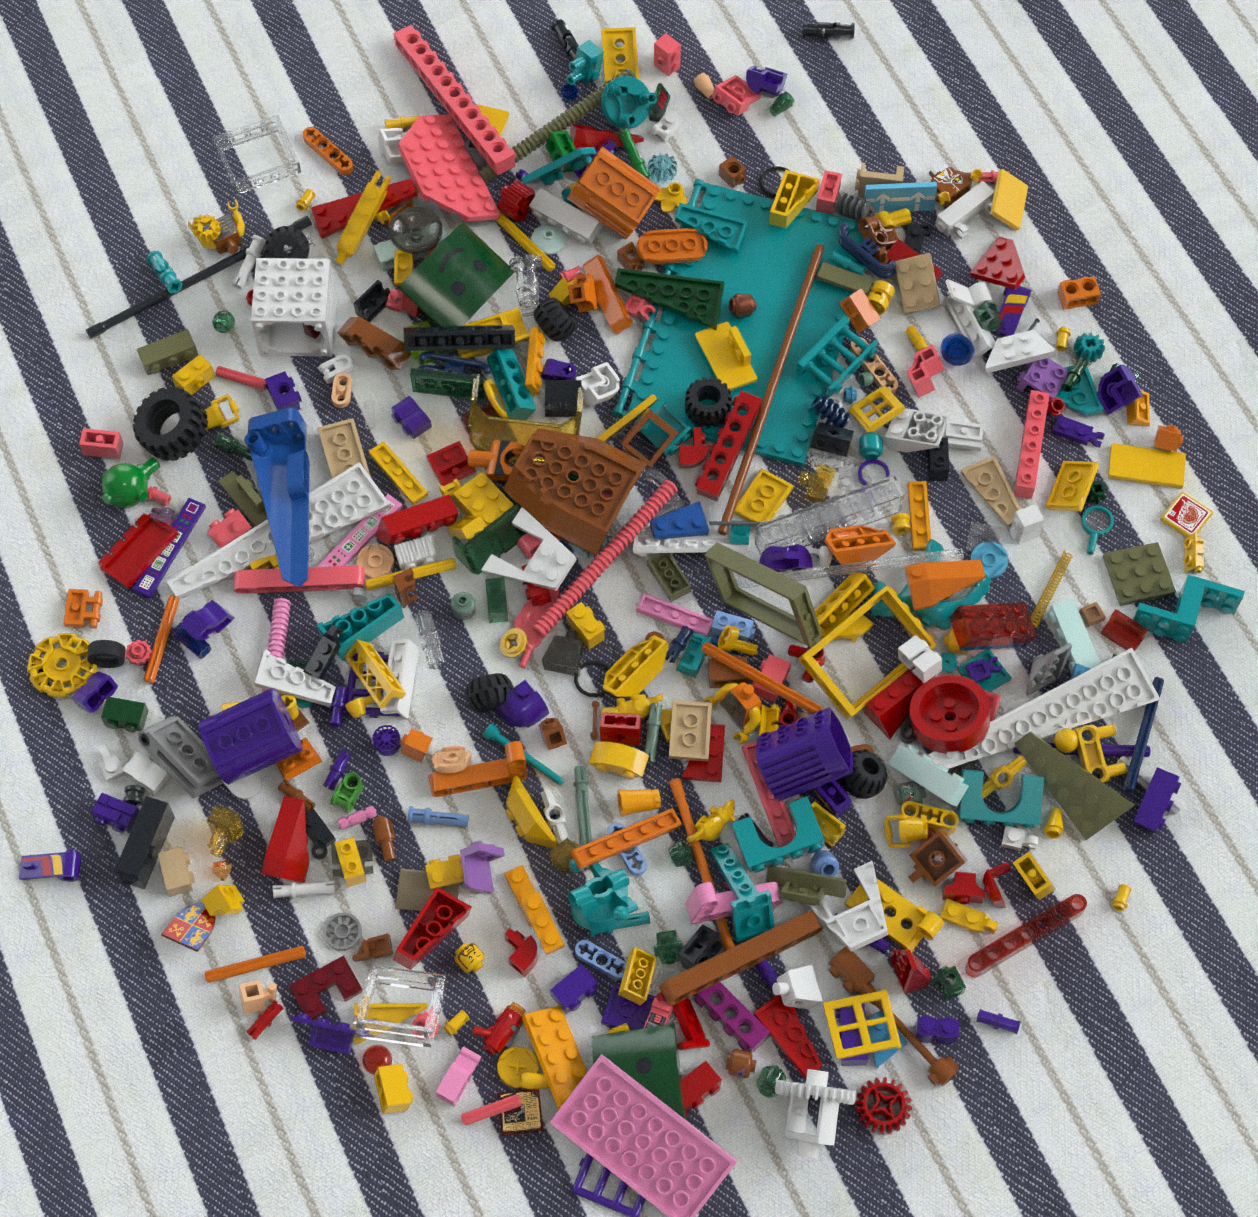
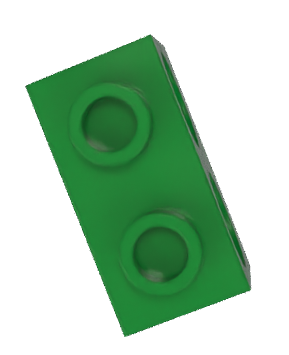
[545,131,576,172]

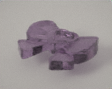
[150,507,175,524]

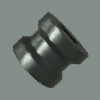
[123,785,145,807]

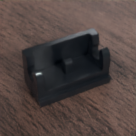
[354,280,390,323]

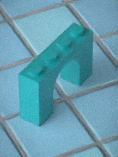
[958,769,1044,828]
[732,797,825,873]

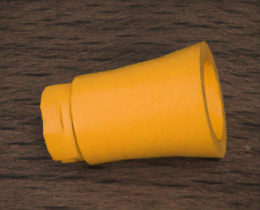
[617,789,661,817]

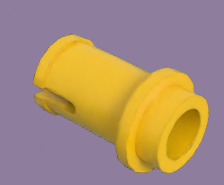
[296,189,316,212]
[1055,327,1071,351]
[1112,884,1132,911]
[443,1010,470,1036]

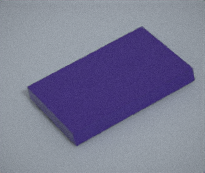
[601,984,667,1030]

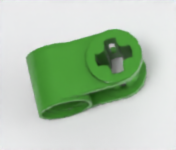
[330,773,363,813]

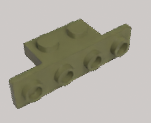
[219,471,268,527]
[767,865,846,906]

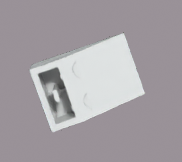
[885,408,950,452]

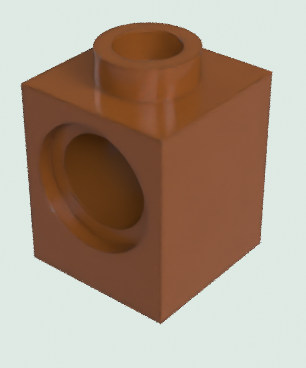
[719,156,746,188]

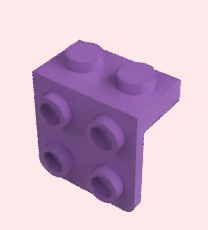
[1016,358,1068,399]
[460,841,505,893]

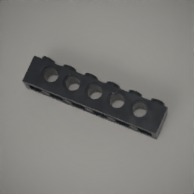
[403,325,515,351]

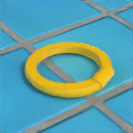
[484,379,509,419]

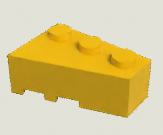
[769,170,820,229]

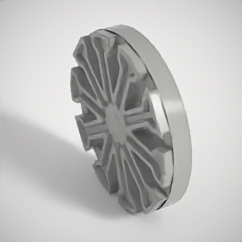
[323,913,362,951]

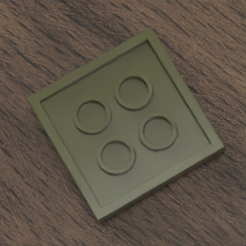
[1103,542,1176,606]

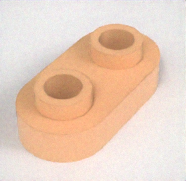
[331,373,352,408]

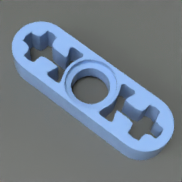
[608,823,646,876]
[575,940,626,981]

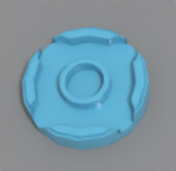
[970,542,1008,579]

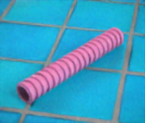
[262,598,291,692]

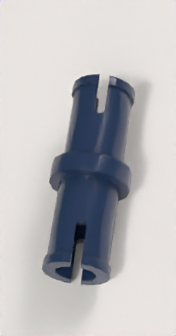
[665,626,693,663]

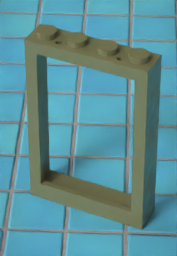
[704,542,822,648]

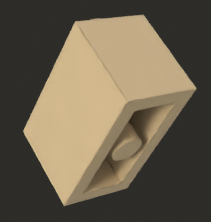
[158,847,195,897]

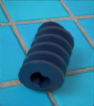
[809,394,851,428]

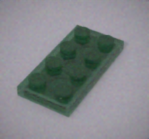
[410,368,486,400]

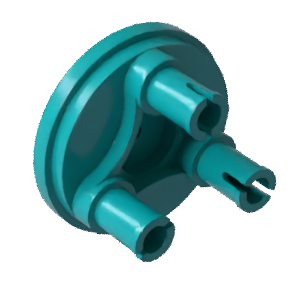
[601,76,657,129]

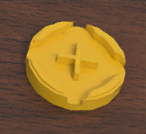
[497,1046,539,1089]

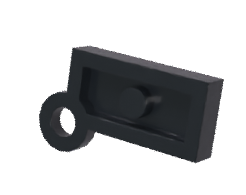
[904,223,933,254]
[305,808,336,860]

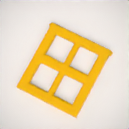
[823,989,901,1060]

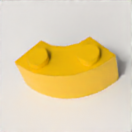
[589,742,649,779]

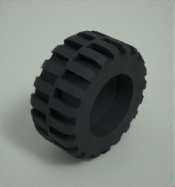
[133,386,208,461]

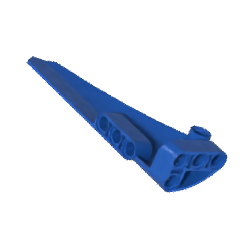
[244,408,310,587]

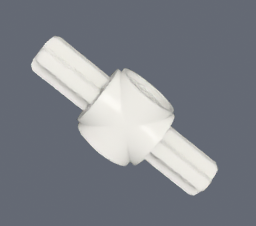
[541,789,569,845]

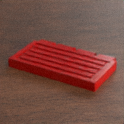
[98,513,179,589]

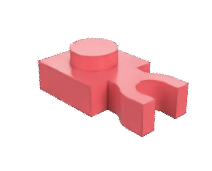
[625,294,656,321]

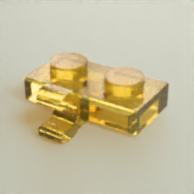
[798,464,836,504]

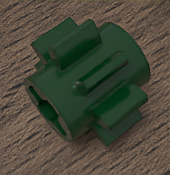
[1087,481,1107,505]

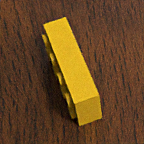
[447,516,486,540]
[618,947,657,1005]

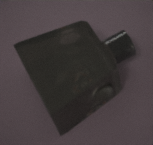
[542,629,583,677]

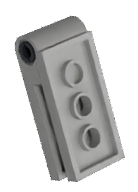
[138,716,224,799]

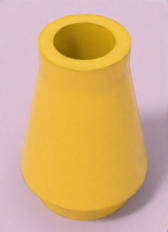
[1043,808,1064,839]

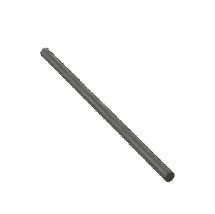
[709,521,795,526]

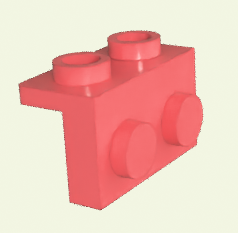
[207,508,252,548]

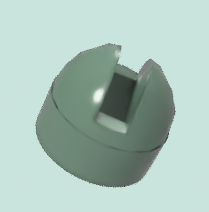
[858,372,874,387]

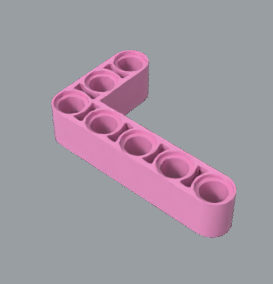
[685,882,783,924]

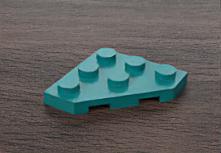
[1049,363,1103,416]

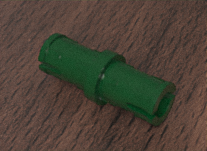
[1061,358,1088,392]

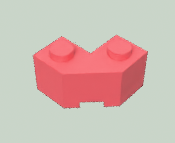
[907,344,945,398]

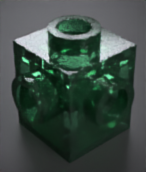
[654,930,684,965]

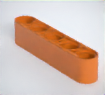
[583,254,633,335]

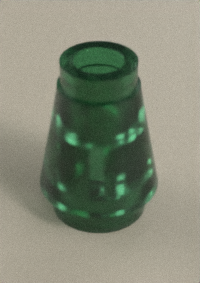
[769,91,795,117]

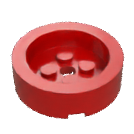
[909,675,990,754]

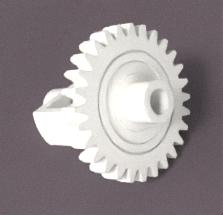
[775,1069,856,1158]

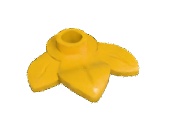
[655,182,687,213]

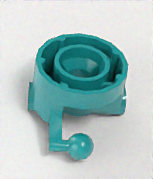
[568,858,638,931]

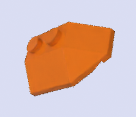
[824,525,896,566]

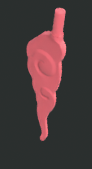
[514,588,559,668]

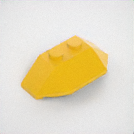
[603,635,669,697]
[505,775,557,849]

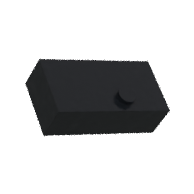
[115,796,175,889]

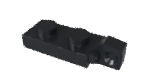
[304,625,344,680]

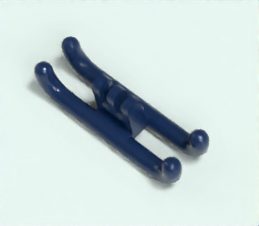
[838,222,896,279]
[416,351,491,387]

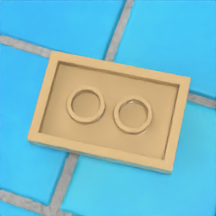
[895,253,941,314]
[669,700,712,761]

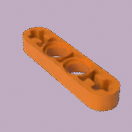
[303,127,353,175]

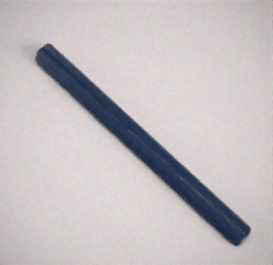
[1123,677,1164,793]

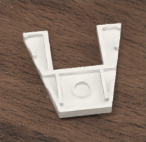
[481,507,577,591]
[804,861,888,952]

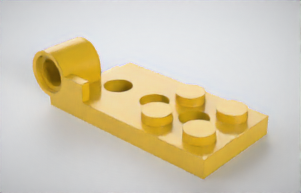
[845,878,944,952]

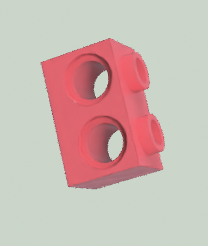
[816,170,842,214]

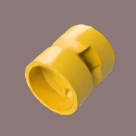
[867,280,895,315]

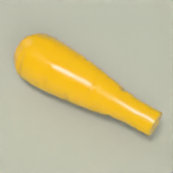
[520,1072,549,1089]

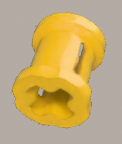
[439,479,461,497]

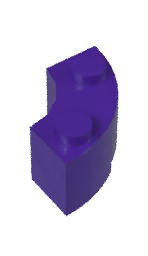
[180,600,235,640]

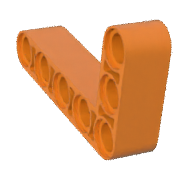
[428,741,527,797]

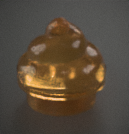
[211,860,232,881]

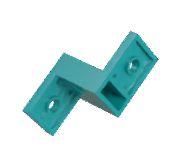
[1131,575,1245,643]

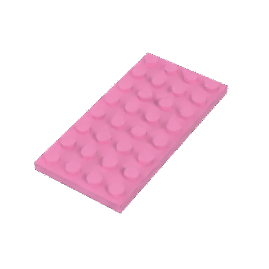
[549,1054,737,1217]

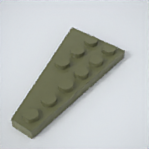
[1014,731,1135,840]

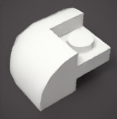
[378,128,407,167]
[575,362,620,406]

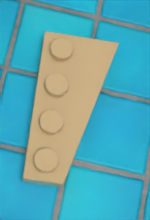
[961,456,1021,528]

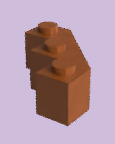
[337,317,412,370]

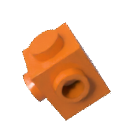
[1154,425,1184,452]
[400,728,433,763]

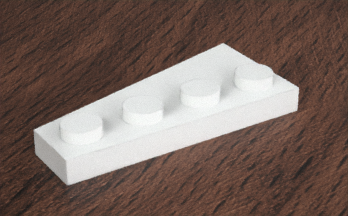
[254,649,335,707]

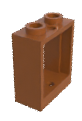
[620,408,679,468]

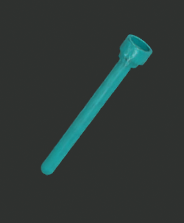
[483,724,564,785]

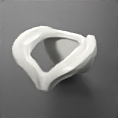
[799,546,833,576]

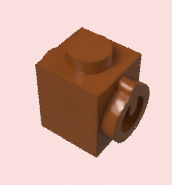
[539,718,567,750]

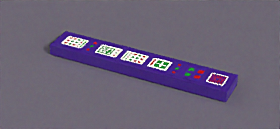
[133,498,206,599]

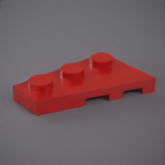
[682,724,725,782]

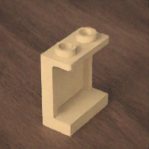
[855,163,904,198]

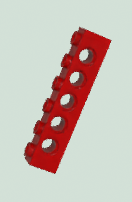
[695,390,762,502]

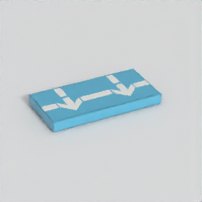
[864,182,937,213]

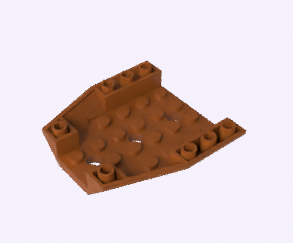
[504,428,647,556]

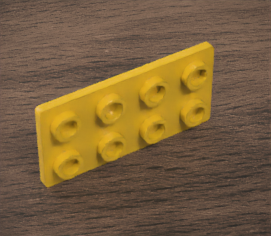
[695,322,757,390]

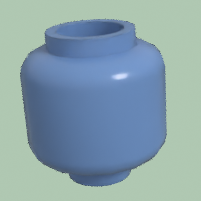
[810,850,839,877]

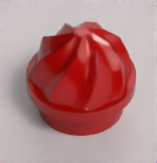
[1047,398,1065,416]

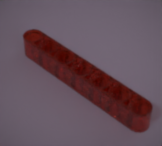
[965,894,1087,978]

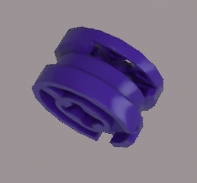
[372,725,401,756]

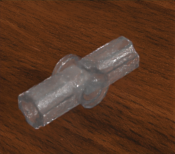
[415,611,445,670]

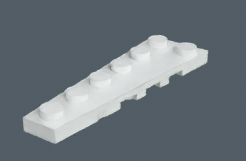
[633,533,748,556]

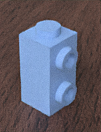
[711,610,756,642]

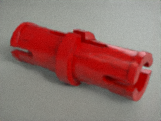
[246,1000,284,1040]

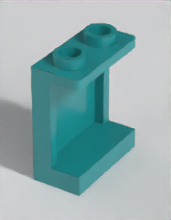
[634,397,693,457]

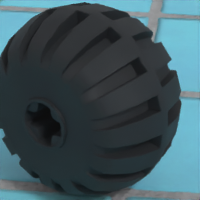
[264,226,310,259]
[533,298,576,342]
[466,673,514,713]
[839,750,887,799]

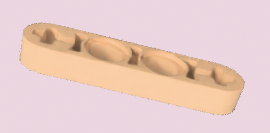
[850,337,898,395]

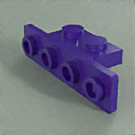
[290,1013,375,1054]

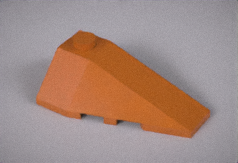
[905,560,985,611]

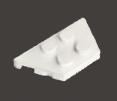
[985,330,1056,373]

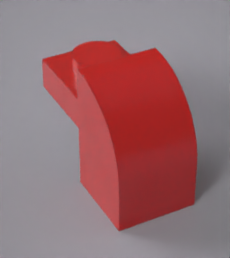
[679,427,709,468]
[504,928,538,978]

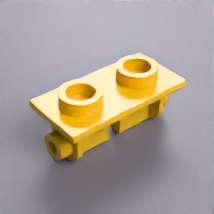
[1184,532,1204,573]
[759,704,781,736]

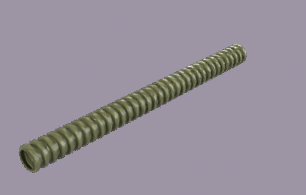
[478,68,635,184]

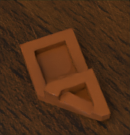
[352,933,393,962]

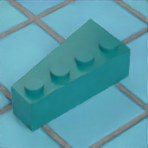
[316,593,405,661]

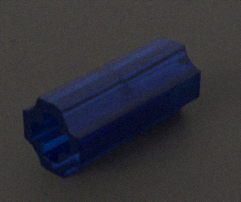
[172,622,212,659]

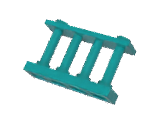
[796,315,878,398]

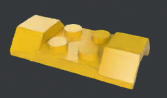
[457,307,530,359]

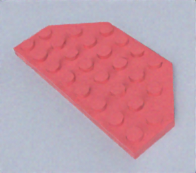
[398,114,501,222]

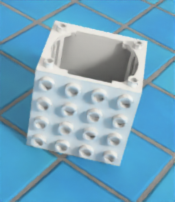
[251,258,337,357]

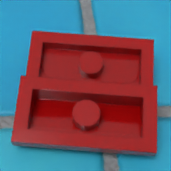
[426,441,477,486]

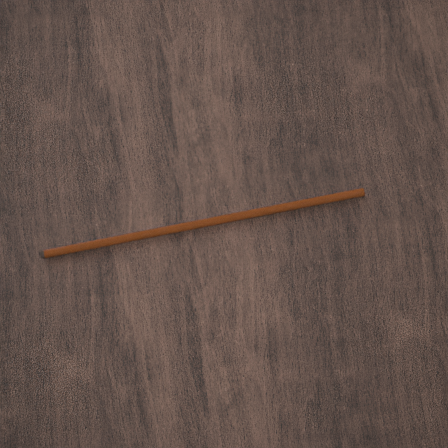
[718,244,824,535]

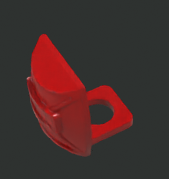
[983,862,1012,908]

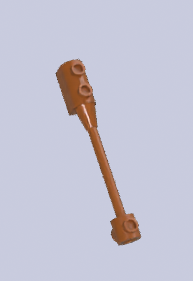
[828,946,959,1087]

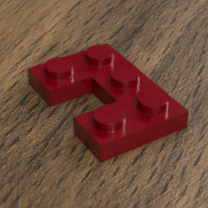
[289,955,363,1020]

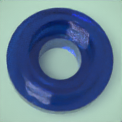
[561,83,578,100]

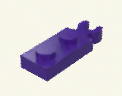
[1052,415,1105,448]

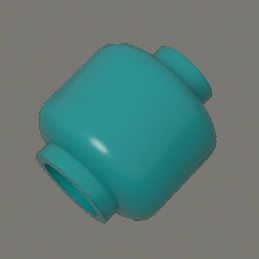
[859,432,883,460]

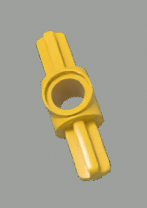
[982,756,1027,799]

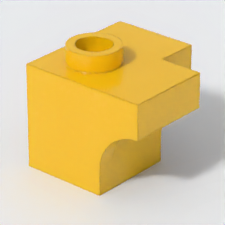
[201,885,245,916]

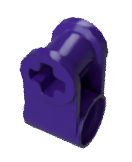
[541,358,577,381]

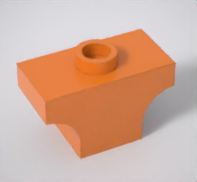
[568,273,598,312]

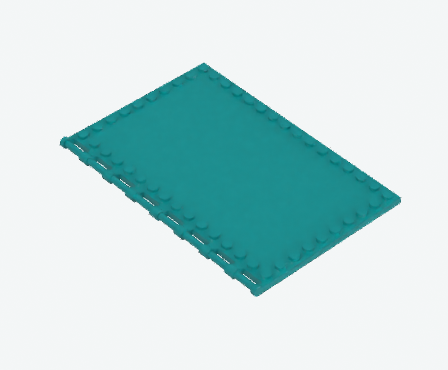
[612,179,864,467]

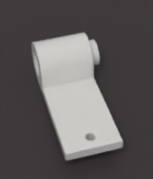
[945,279,993,311]

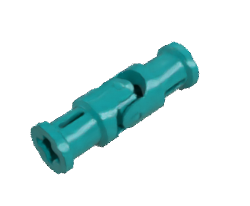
[147,250,183,293]

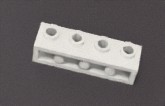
[529,188,602,244]

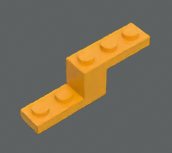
[504,865,565,955]

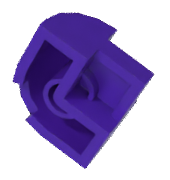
[746,65,788,96]
[1097,364,1143,415]
[759,544,813,572]
[495,680,549,728]

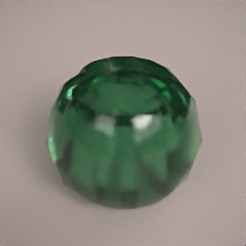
[212,310,235,333]

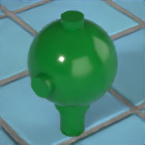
[102,457,160,508]

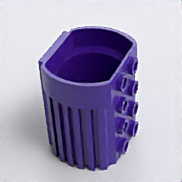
[198,688,303,785]
[756,707,853,802]

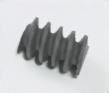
[836,193,876,222]

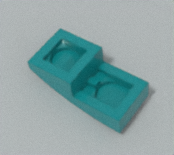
[730,520,750,545]

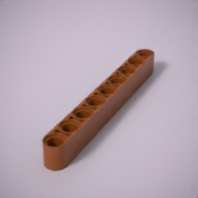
[659,910,823,1006]

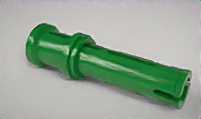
[618,128,651,178]

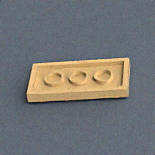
[318,418,371,479]

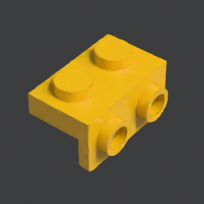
[425,854,464,890]

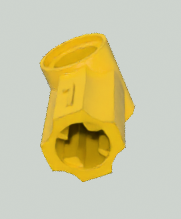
[875,208,912,229]

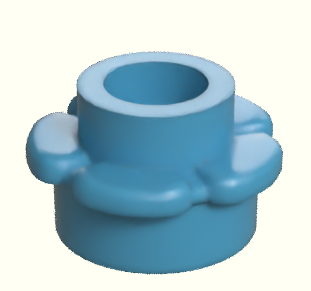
[843,386,857,404]

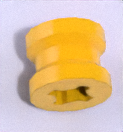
[891,513,911,535]

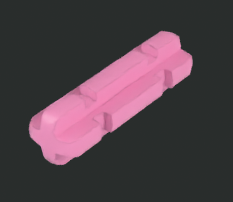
[338,806,377,830]

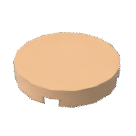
[356,544,395,579]
[431,746,471,774]

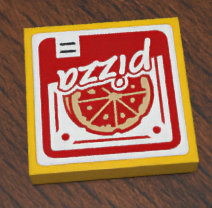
[1160,491,1213,537]

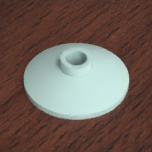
[531,224,567,255]

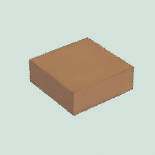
[1079,602,1106,627]

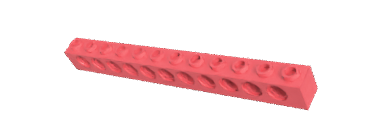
[393,25,516,175]

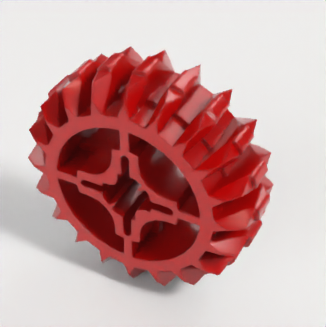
[855,1077,912,1135]

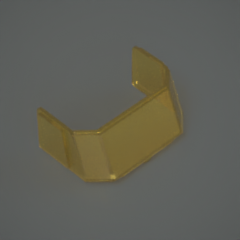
[469,375,583,463]

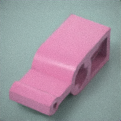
[436,1047,482,1106]

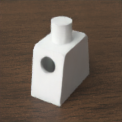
[772,965,823,1009]

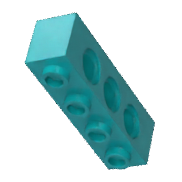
[486,348,536,420]

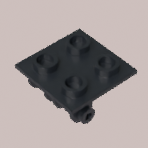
[545,380,582,417]

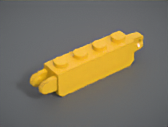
[336,170,391,264]

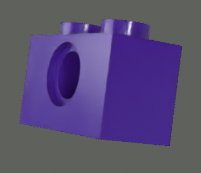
[265,371,302,411]

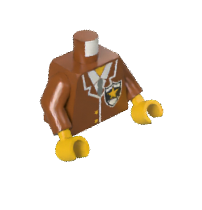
[929,167,983,209]

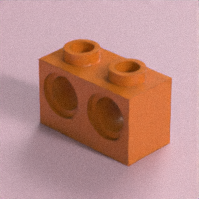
[1057,276,1101,310]

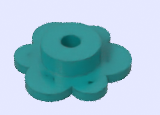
[941,652,958,673]

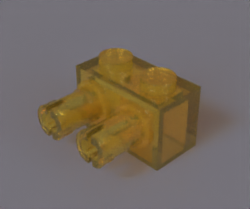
[207,804,244,858]

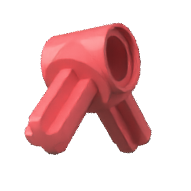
[385,289,404,312]

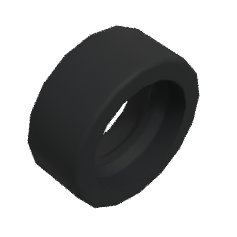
[87,640,126,668]

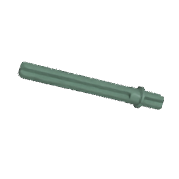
[573,765,592,870]

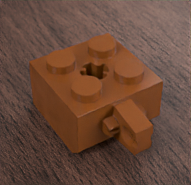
[908,829,968,887]

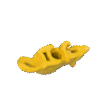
[600,694,663,720]
[686,799,735,843]

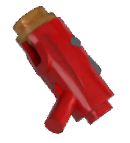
[472,1002,526,1055]

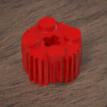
[497,180,535,222]

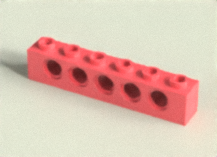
[1014,390,1050,499]

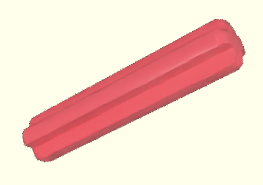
[215,366,267,390]
[461,1094,522,1125]

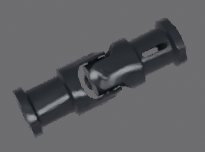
[551,19,579,61]
[803,22,855,38]

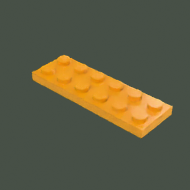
[522,1005,587,1110]

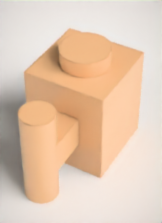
[239,980,277,1015]

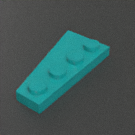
[675,203,748,254]

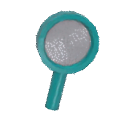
[1081,505,1114,555]

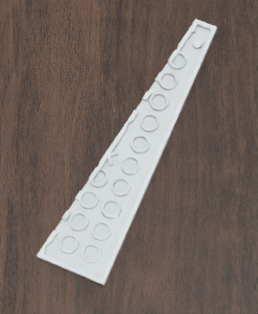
[167,462,391,599]
[928,648,1160,769]

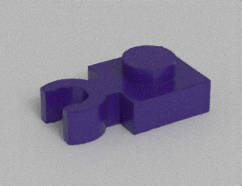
[965,656,1002,683]

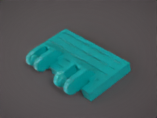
[521,147,596,186]

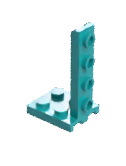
[710,843,774,943]

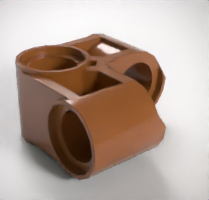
[858,216,899,250]

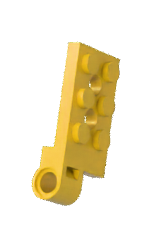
[601,27,640,84]

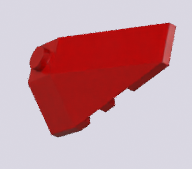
[570,123,644,151]
[261,795,310,883]
[889,950,931,994]

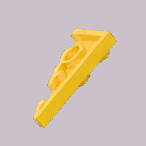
[354,1003,427,1044]

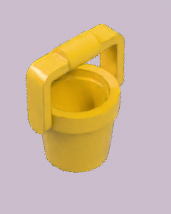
[205,394,240,430]
[883,814,928,848]

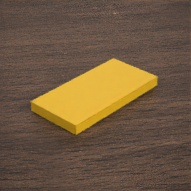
[1108,443,1186,489]

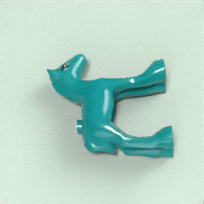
[871,539,992,630]

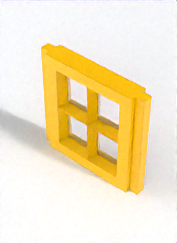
[848,386,905,433]

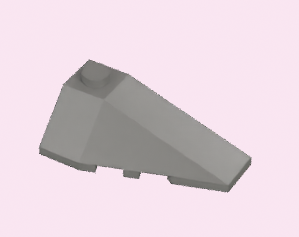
[1026,643,1072,696]

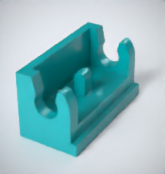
[676,633,712,678]

